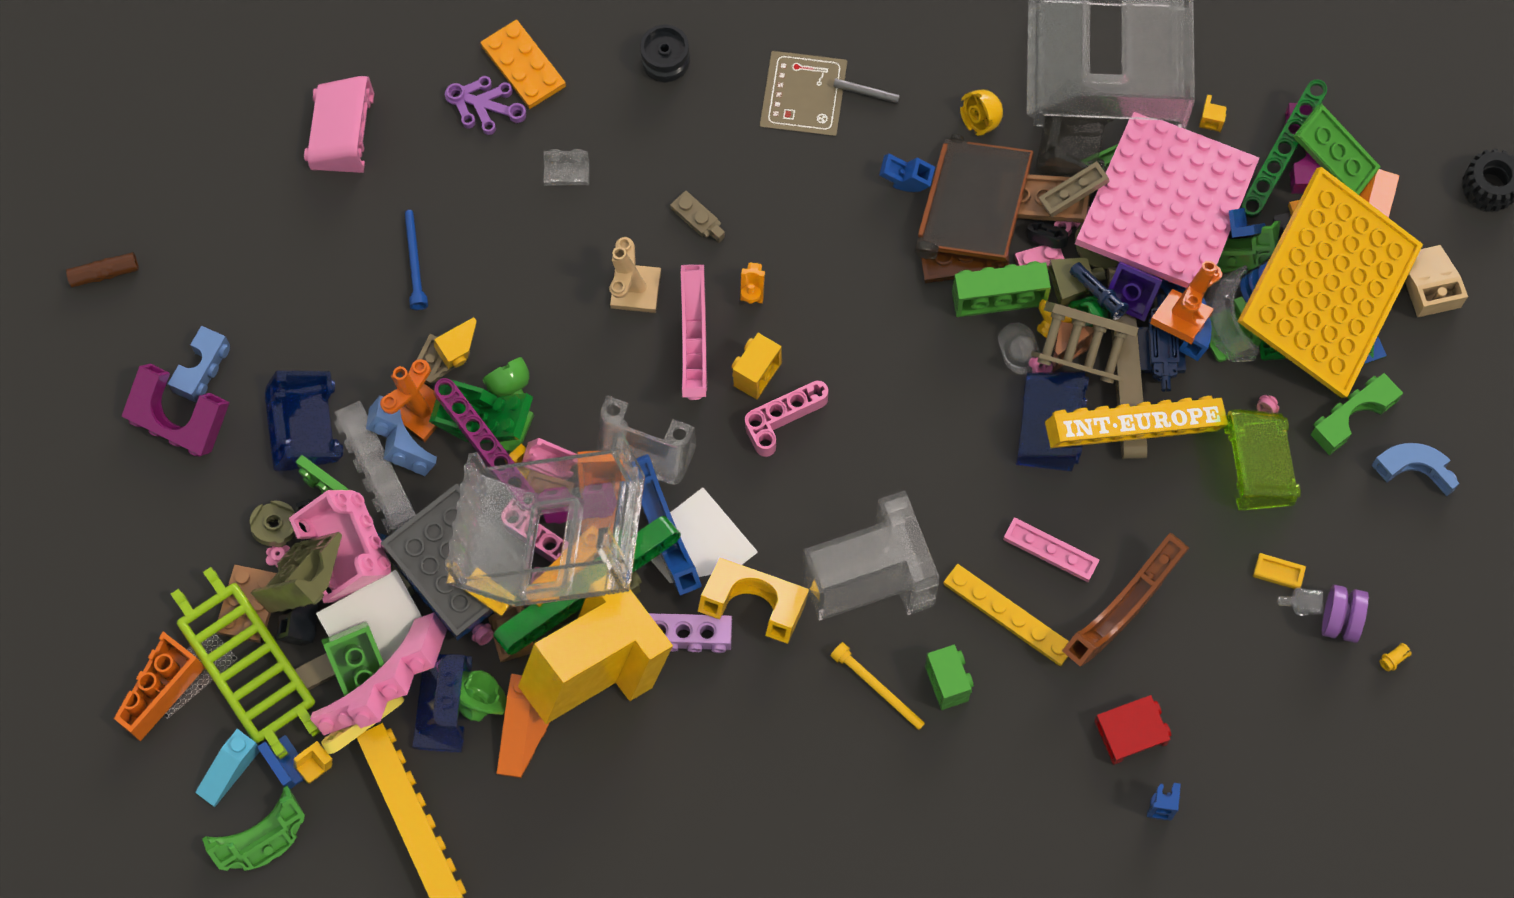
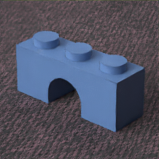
[168,326,230,403]

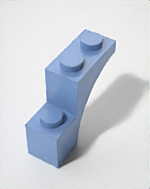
[366,395,437,476]

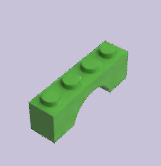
[1311,373,1403,456]

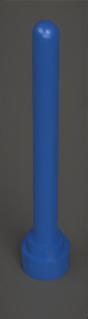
[405,210,428,310]

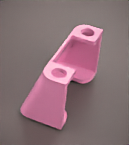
[289,490,391,603]

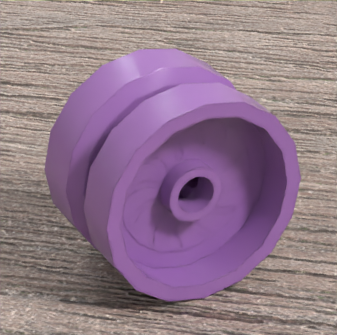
[1321,584,1369,643]

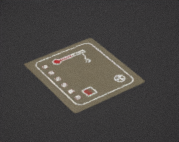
[760,51,847,136]

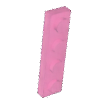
[1003,517,1099,582]

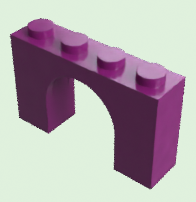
[122,363,230,456]

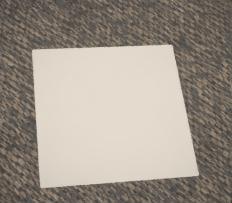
[651,488,758,583]
[316,570,422,664]

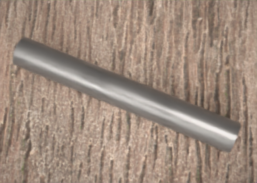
[833,78,900,103]

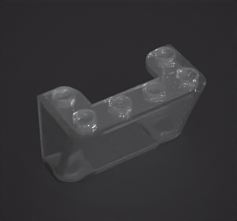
[597,396,697,484]

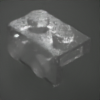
[543,149,590,185]

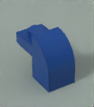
[879,153,935,192]

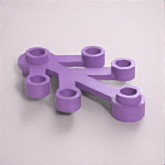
[445,76,526,135]

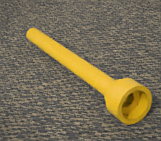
[830,642,925,730]

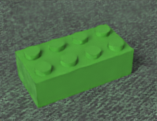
[952,261,1051,317]

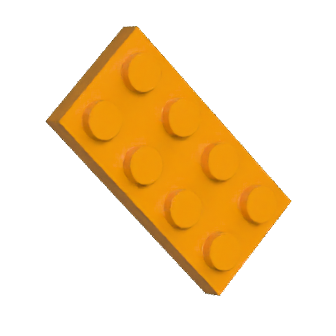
[480,19,566,109]

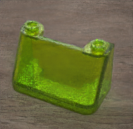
[1224,409,1301,511]

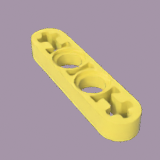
[321,697,404,754]

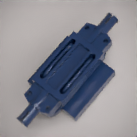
[1137,294,1186,392]

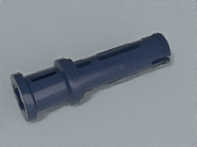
[1070,262,1129,320]

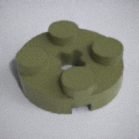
[250,500,295,548]

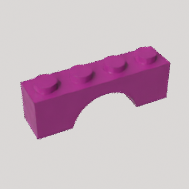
[1285,103,1321,194]

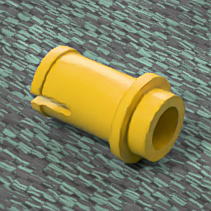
[1380,643,1411,672]

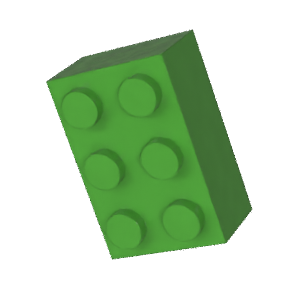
[321,622,384,696]

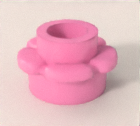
[1257,395,1279,417]
[472,623,494,645]

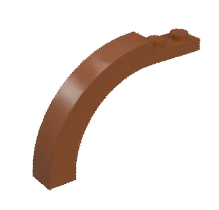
[1062,533,1189,667]

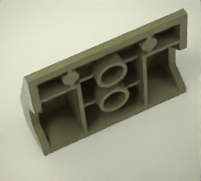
[251,532,342,613]

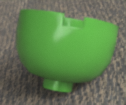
[483,357,530,397]

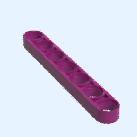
[434,378,540,512]

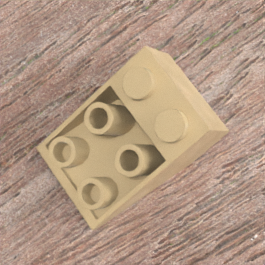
[1405,245,1468,317]

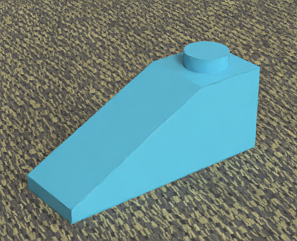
[195,729,260,807]

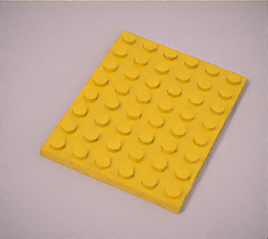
[1237,167,1423,398]

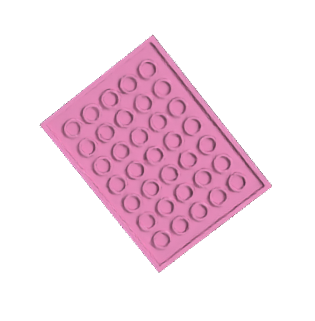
[1075,110,1259,288]

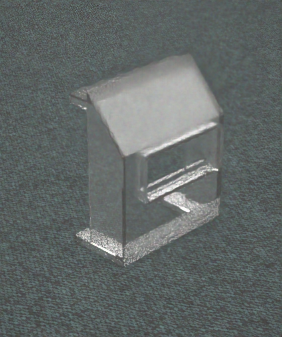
[1027,0,1195,129]
[445,432,645,607]

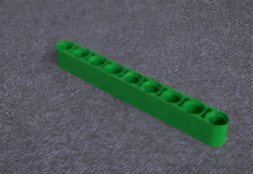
[493,516,681,655]

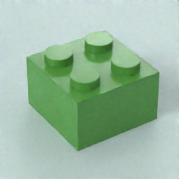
[925,644,974,710]

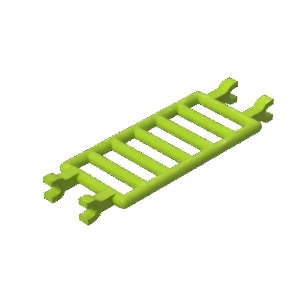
[171,567,321,759]

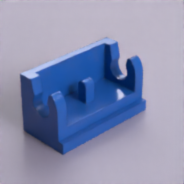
[1147,783,1181,821]

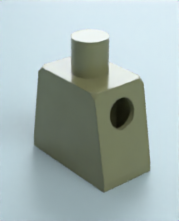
[1048,258,1106,306]

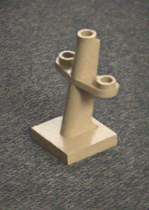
[609,237,661,313]

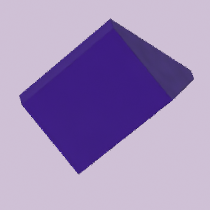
[1108,262,1163,321]

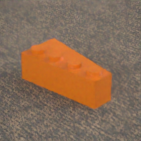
[114,632,205,741]

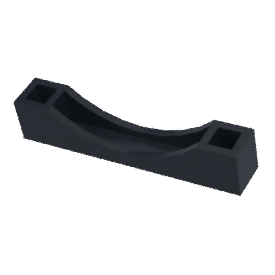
[276,499,320,646]

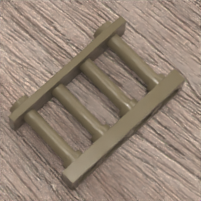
[1031,301,1138,384]

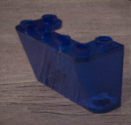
[1016,372,1089,471]

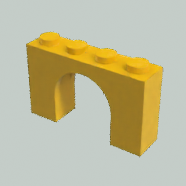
[698,558,809,644]

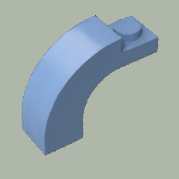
[1372,443,1460,496]

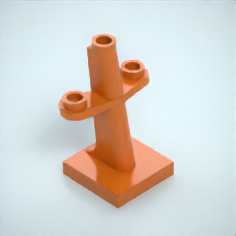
[1150,261,1222,344]
[380,359,437,442]

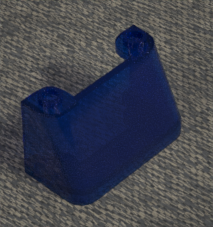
[265,371,343,471]

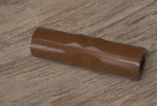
[66,252,139,287]

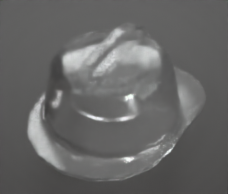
[998,323,1040,374]

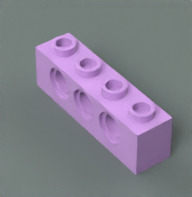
[649,613,732,653]

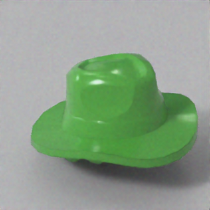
[453,670,507,722]

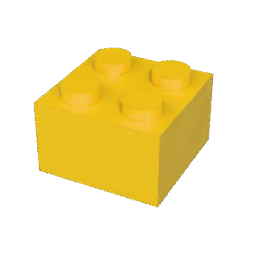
[732,333,782,400]

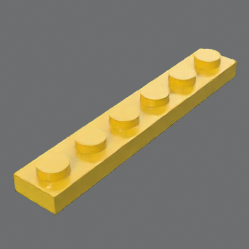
[943,564,1069,667]

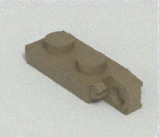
[670,191,725,243]

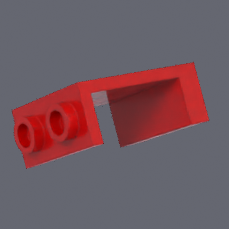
[1094,695,1171,765]

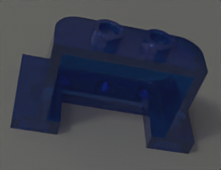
[413,654,473,752]

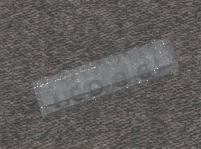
[334,401,416,533]

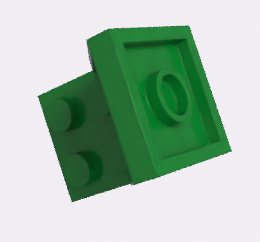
[429,379,533,444]

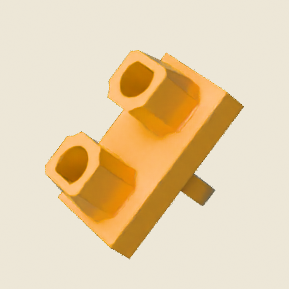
[740,262,765,304]

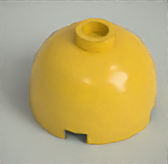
[960,89,1003,136]

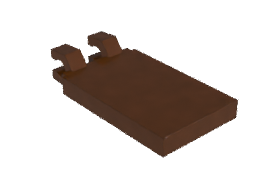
[918,229,1010,283]

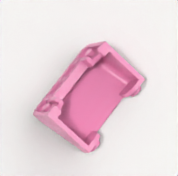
[304,76,374,173]

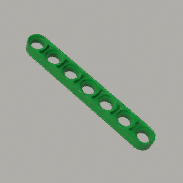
[1242,79,1327,218]

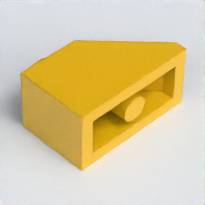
[434,317,476,369]

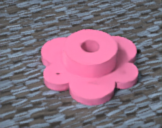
[266,545,290,568]

